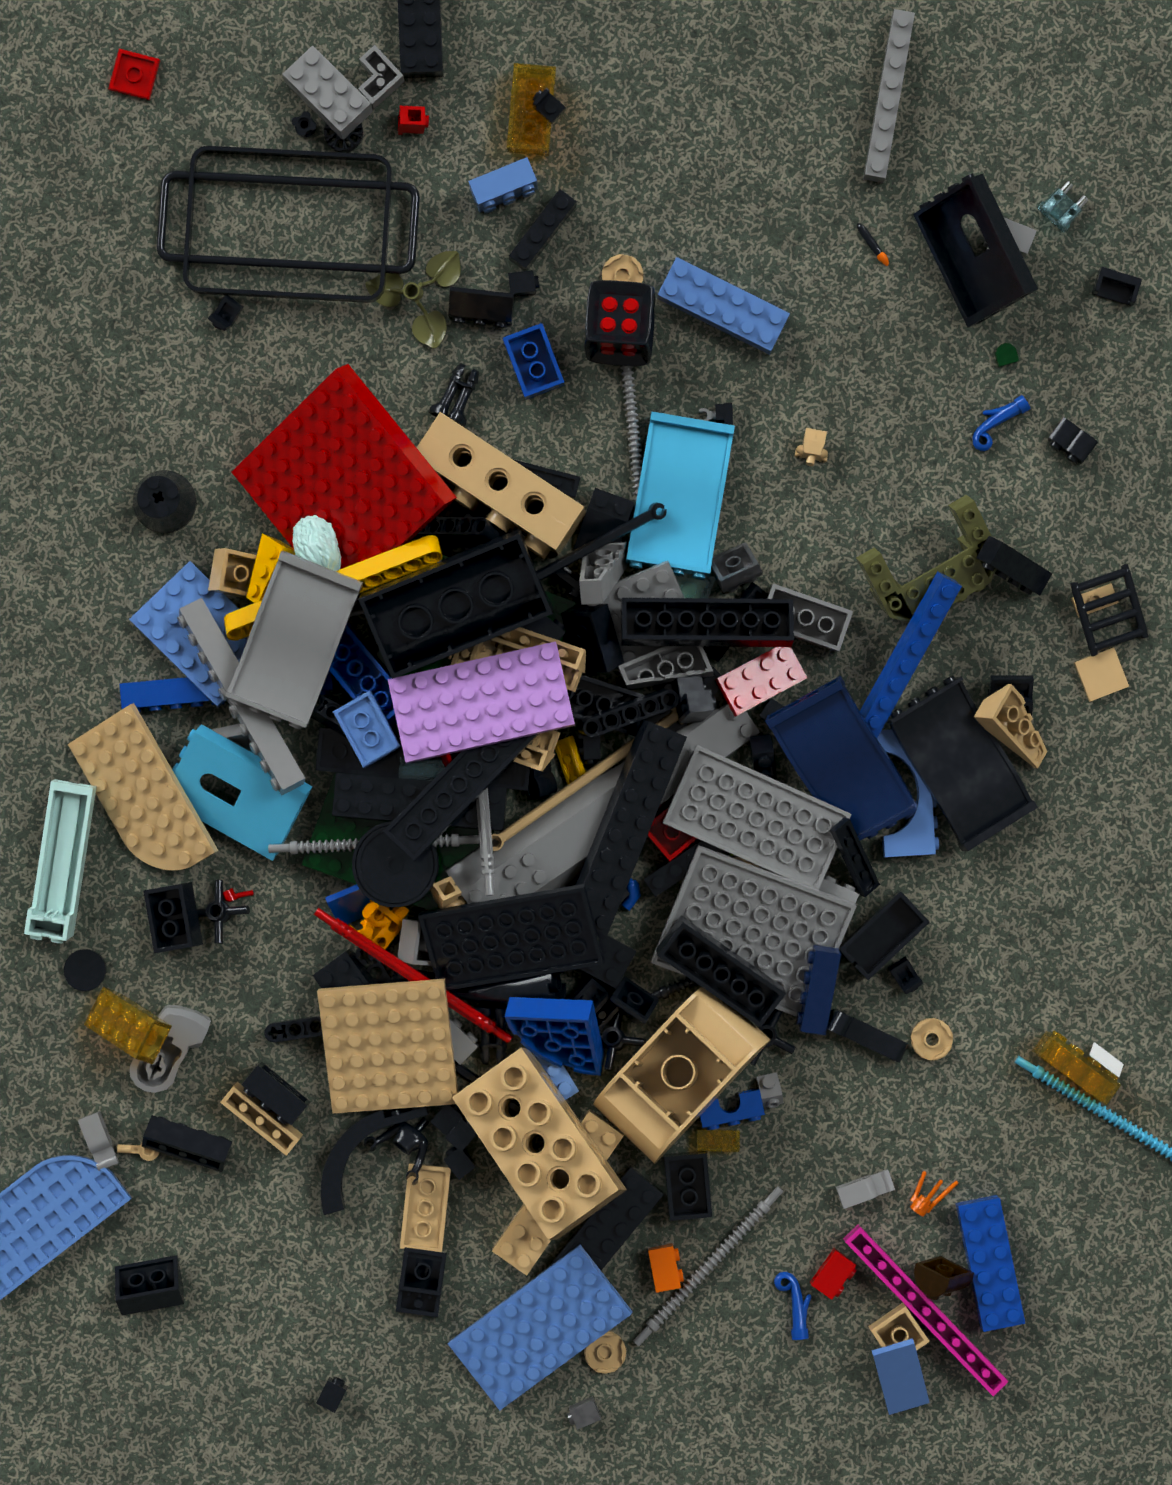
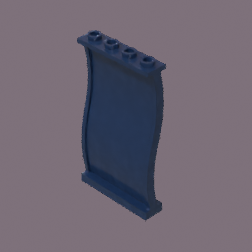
[765,675,918,840]

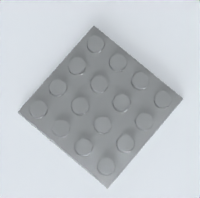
[603,560,685,664]

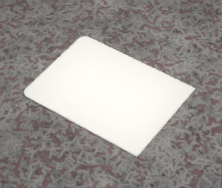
[1090,1042,1124,1077]

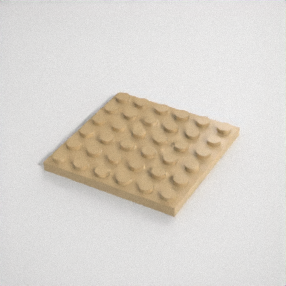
[317,979,458,1114]

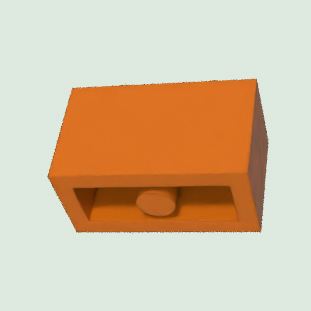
[648,1243,684,1293]

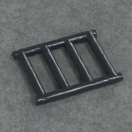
[1070,564,1149,657]

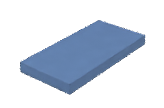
[872,1338,930,1415]

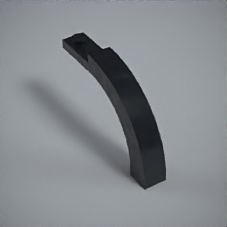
[321,1106,429,1215]

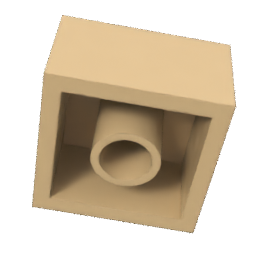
[208,548,257,599]
[868,1303,930,1351]

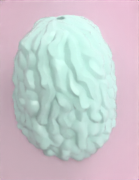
[292,515,342,571]

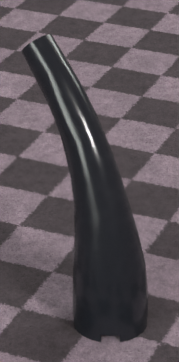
[392,969,566,1006]

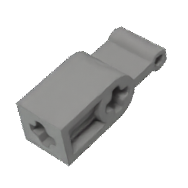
[78,1111,119,1171]
[836,1169,895,1209]

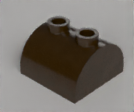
[914,1256,974,1300]

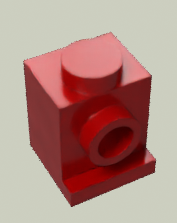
[398,105,429,135]

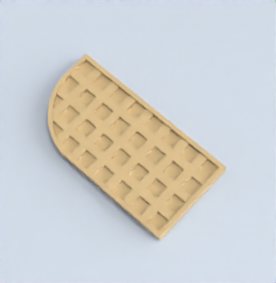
[68,703,219,870]

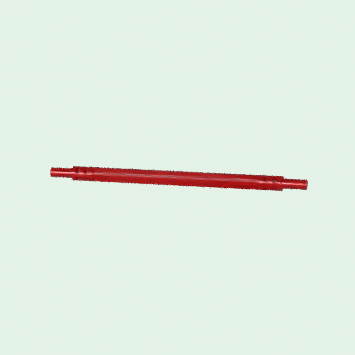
[313,908,513,1043]

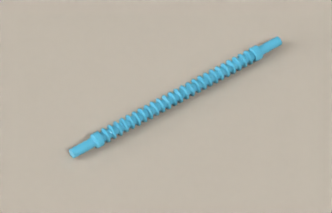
[1015,1056,1172,1162]

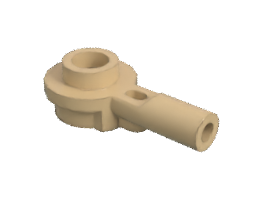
[117,1143,160,1161]

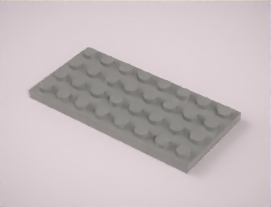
[662,745,851,890]

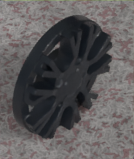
[324,123,363,152]

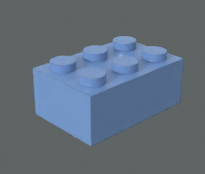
[468,157,538,213]

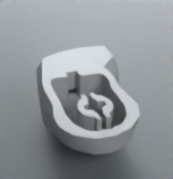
[130,1005,211,1093]

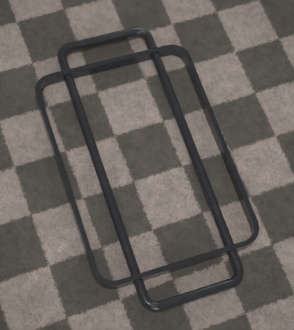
[156,146,420,303]

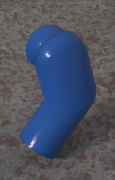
[621,878,641,911]

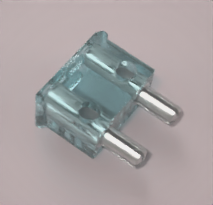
[1038,181,1088,232]

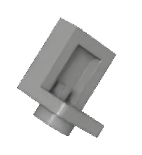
[756,1072,784,1108]

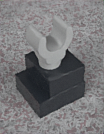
[699,403,733,425]

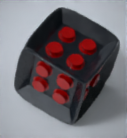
[584,280,656,366]

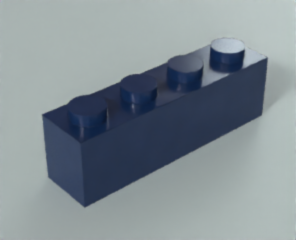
[796,945,841,1035]

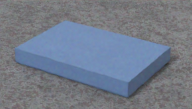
[333,690,402,768]

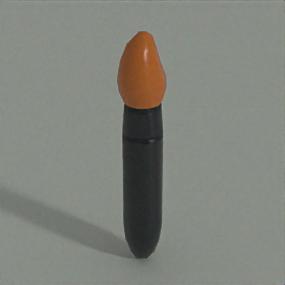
[857,223,889,266]

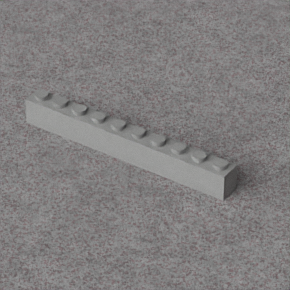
[177,598,305,796]

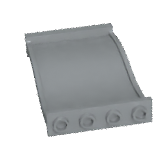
[225,551,364,729]

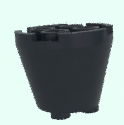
[133,470,197,534]

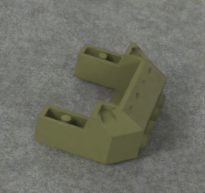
[856,495,995,622]

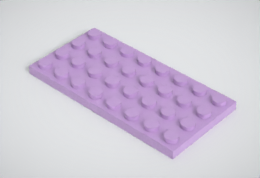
[388,641,575,764]

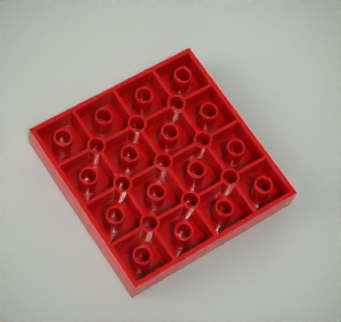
[231,364,457,569]

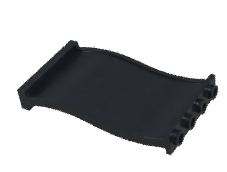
[887,675,1038,851]

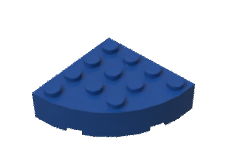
[504,997,605,1076]

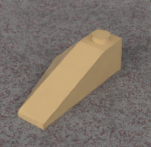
[974,684,1047,769]

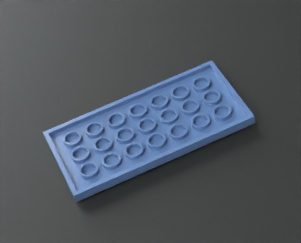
[448,1245,633,1410]

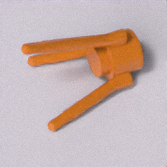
[910,1171,958,1217]

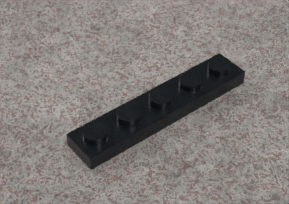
[513,459,581,498]

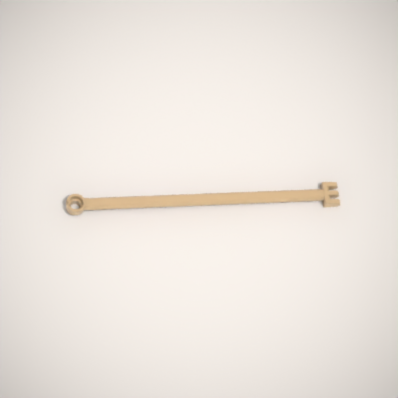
[492,707,683,851]

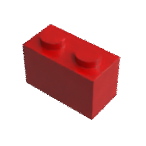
[810,1248,857,1300]

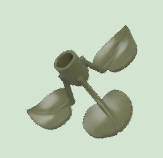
[365,251,461,349]

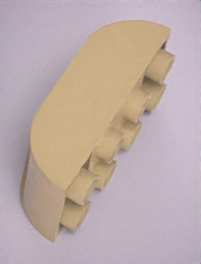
[593,987,771,1164]

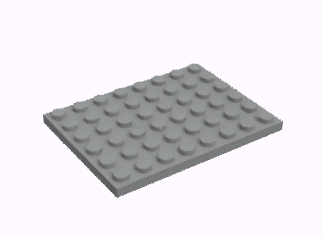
[651,845,857,1017]

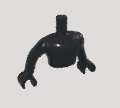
[364,1118,429,1185]

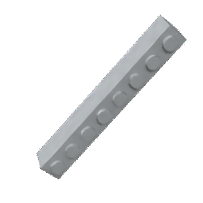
[863,9,915,183]

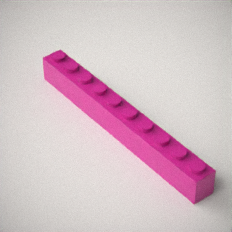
[843,1224,1008,1396]

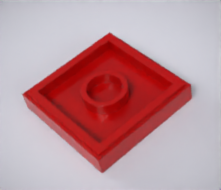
[108,49,160,101]

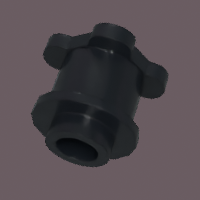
[292,111,317,138]

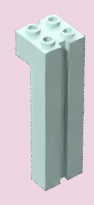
[24,779,97,943]

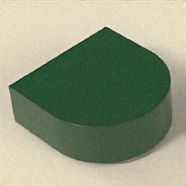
[995,343,1019,368]

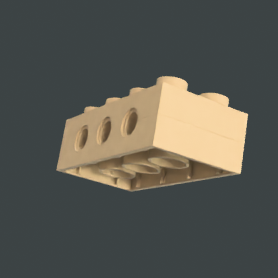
[417,412,586,559]
[452,1047,627,1240]

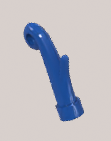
[972,395,1031,451]
[774,1272,811,1340]

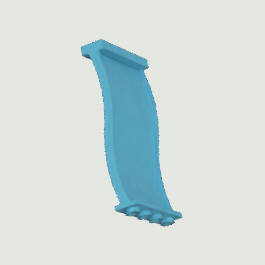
[626,412,735,579]

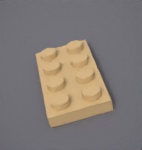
[400,1163,451,1252]

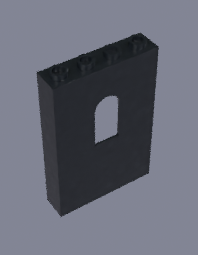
[913,173,1038,328]

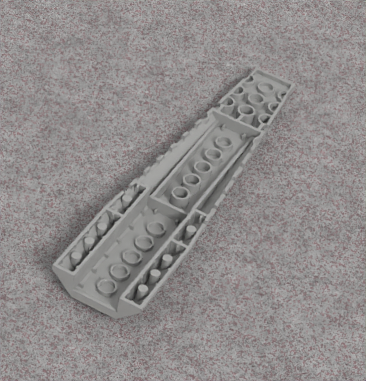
[445,703,760,904]

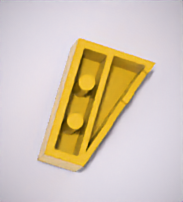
[246,533,295,603]

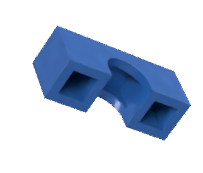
[700,1088,765,1130]

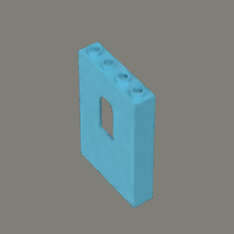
[172,724,313,861]

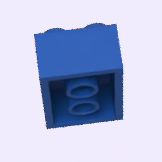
[503,323,565,400]

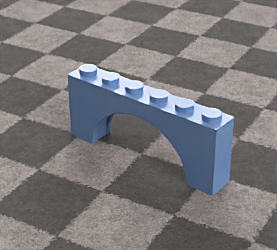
[877,729,939,857]

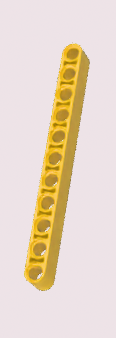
[224,535,442,640]

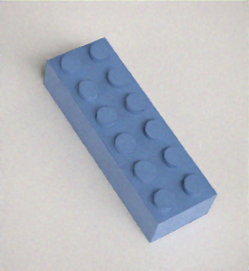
[657,257,790,355]

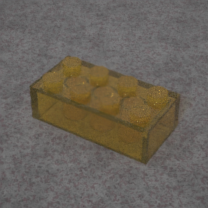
[507,63,556,156]
[84,987,172,1064]
[1032,1031,1121,1105]

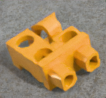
[349,900,410,949]

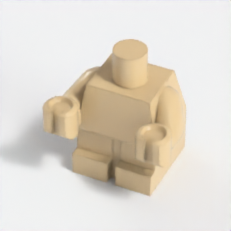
[795,428,828,466]
[431,876,467,909]

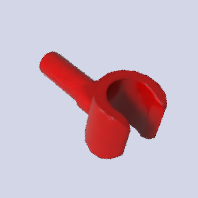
[223,888,254,902]

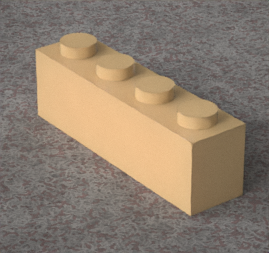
[220,1082,303,1156]

